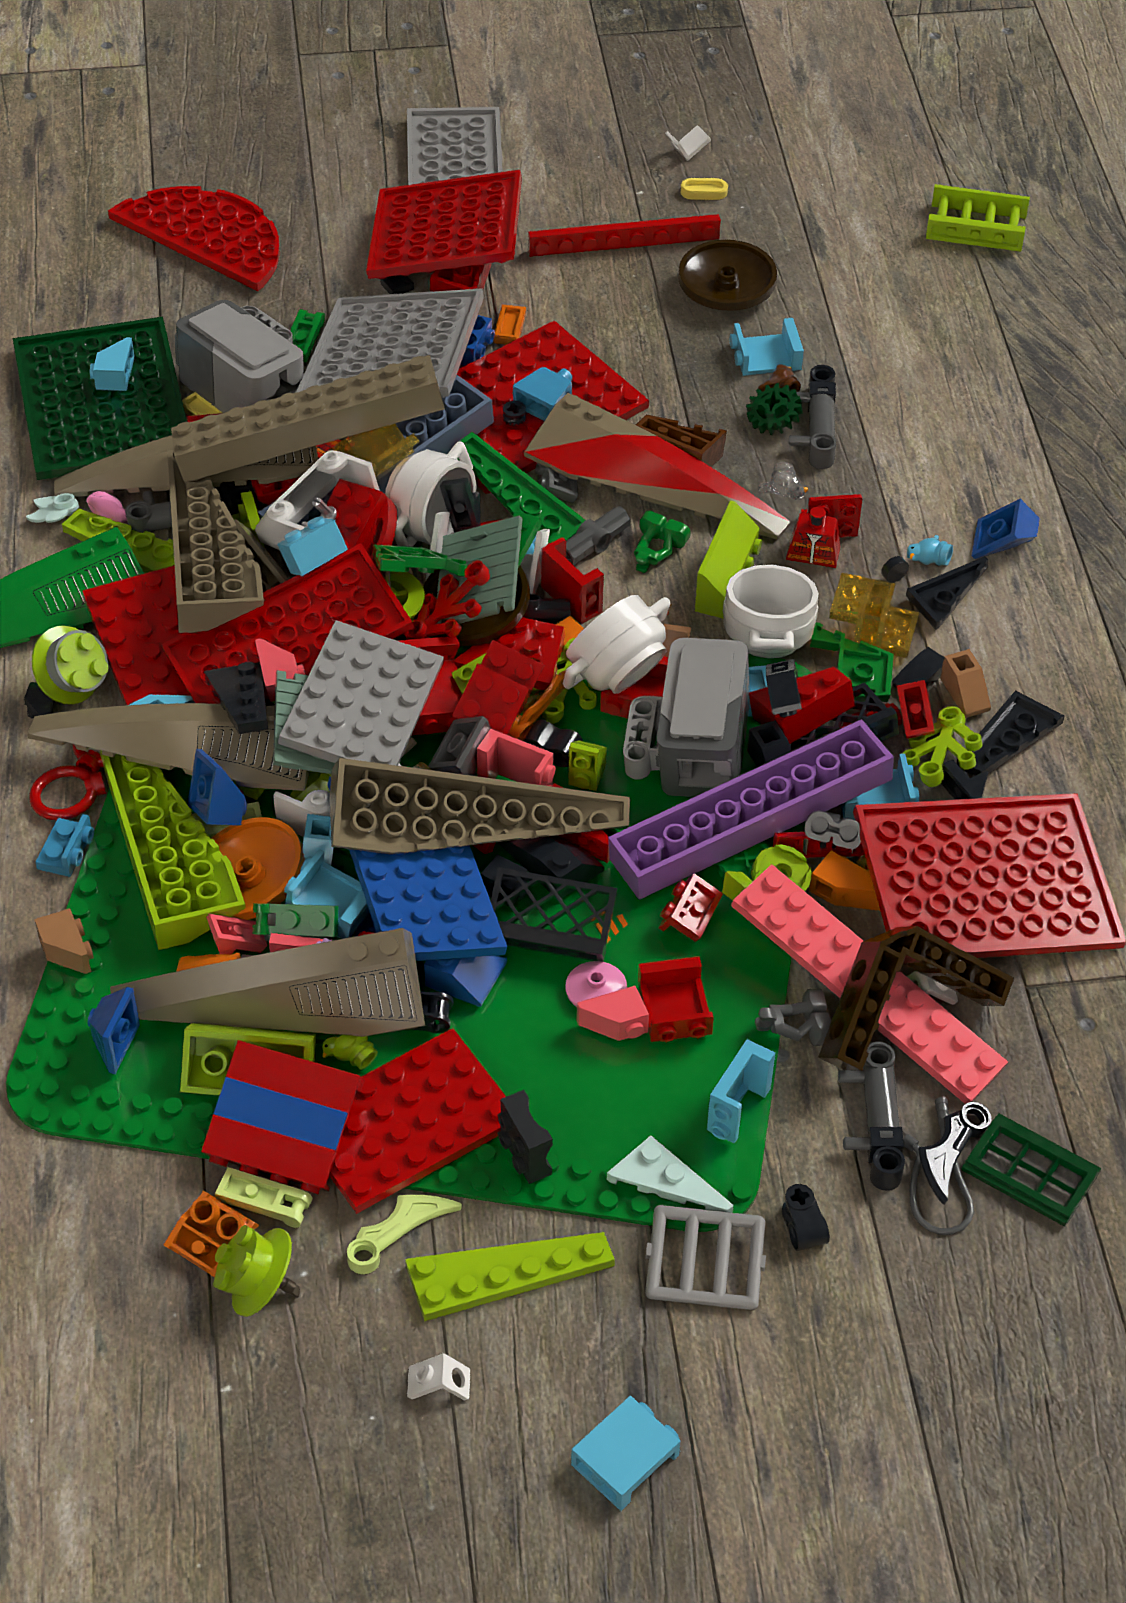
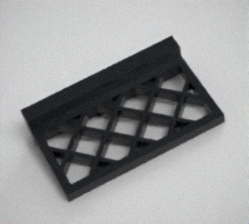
[790,682,899,752]
[491,867,617,962]

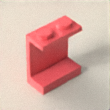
[477,729,556,786]

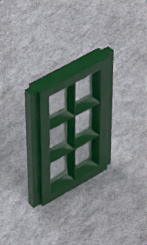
[961,1113,1101,1227]

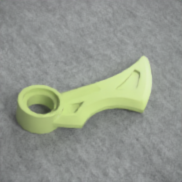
[347,1195,462,1274]

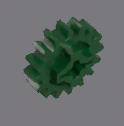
[746,383,803,435]

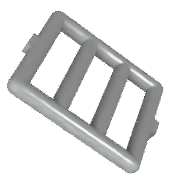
[645,1205,766,1310]

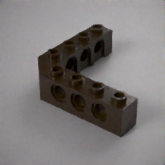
[818,926,1014,1071]

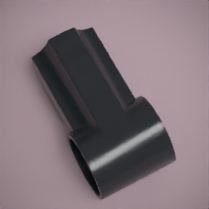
[523,594,571,624]

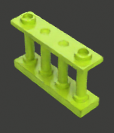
[926,184,1030,252]

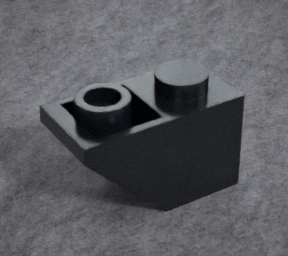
[747,720,791,767]

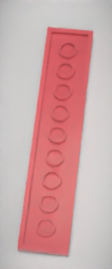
[731,864,1008,1104]

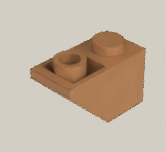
[940,649,991,718]
[34,908,94,974]

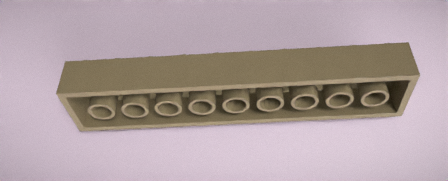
[171,355,445,483]

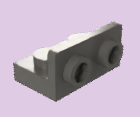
[535,463,578,503]

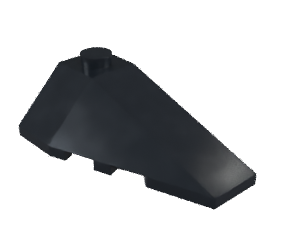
[497,835,605,899]

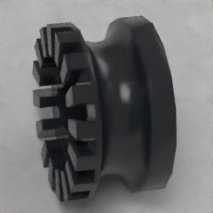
[503,401,526,426]

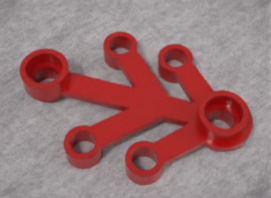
[404,560,490,640]

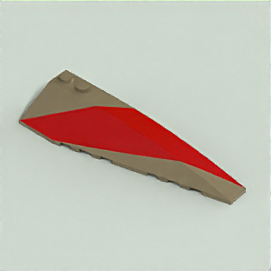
[524,393,790,540]

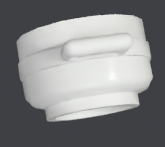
[385,442,476,547]
[723,565,819,658]
[563,595,670,694]

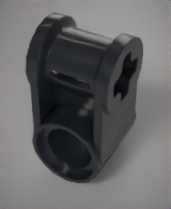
[405,991,454,1034]
[781,1184,830,1251]

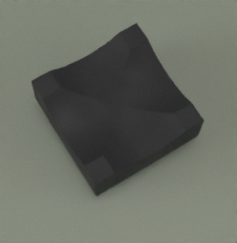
[497,1090,553,1184]

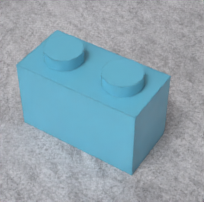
[277,516,348,576]

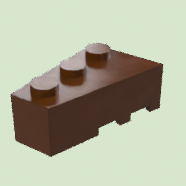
[635,414,727,467]

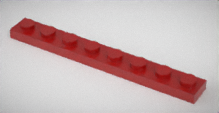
[528,214,721,257]

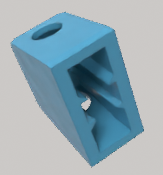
[513,367,572,421]

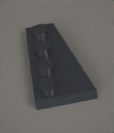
[204,662,268,734]
[957,690,1065,776]

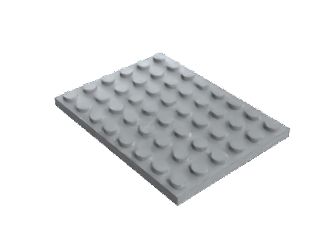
[296,288,484,398]

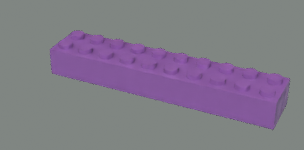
[608,719,894,900]

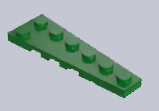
[459,432,585,544]

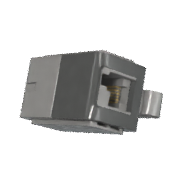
[174,300,304,413]
[623,638,750,797]

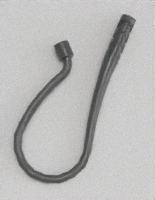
[903,1097,975,1235]

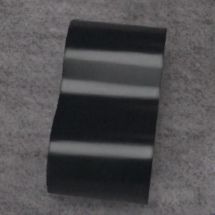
[523,720,583,768]

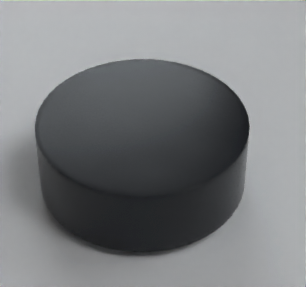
[881,556,909,583]

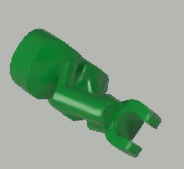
[634,511,691,573]

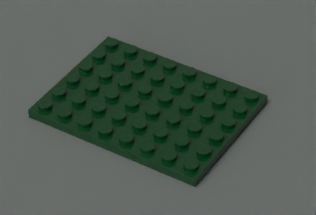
[12,316,187,480]

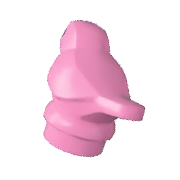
[86,491,127,524]

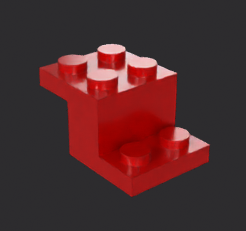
[452,640,545,735]

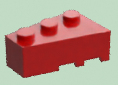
[748,667,855,744]

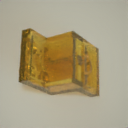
[329,423,420,477]
[829,573,919,658]

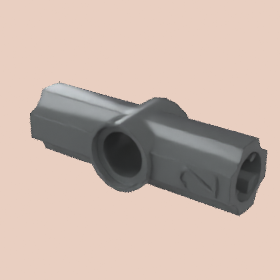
[566,506,631,565]

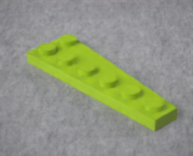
[62,509,175,573]
[405,1232,615,1321]

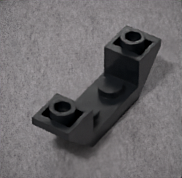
[766,659,802,717]

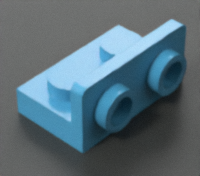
[35,814,94,877]

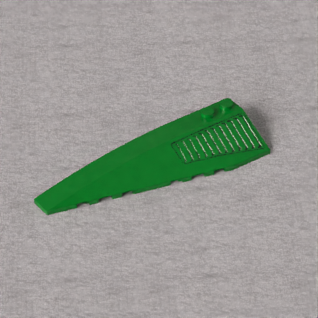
[0,527,144,648]

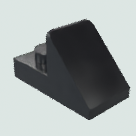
[440,478,481,533]
[941,759,988,800]

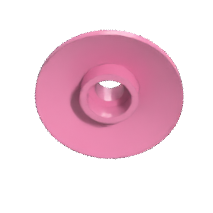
[566,961,627,1007]

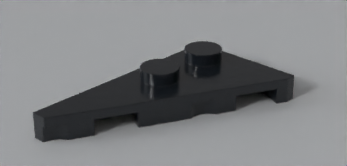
[906,556,988,630]

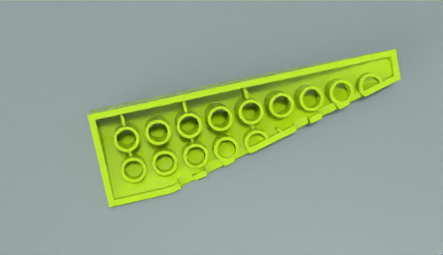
[99,750,246,950]

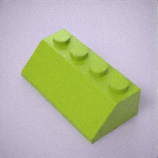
[695,500,762,619]
[180,1023,316,1096]

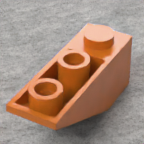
[809,851,880,911]

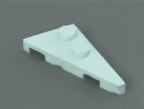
[607,1136,733,1213]

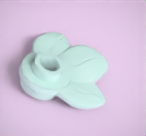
[26,493,79,523]

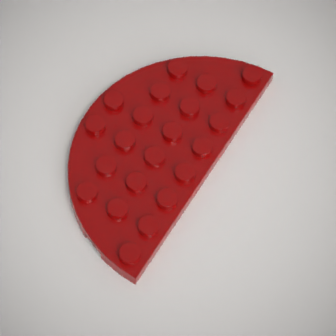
[108,186,280,291]

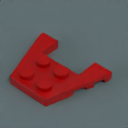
[453,617,565,691]

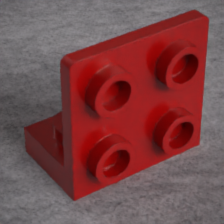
[801,494,863,537]

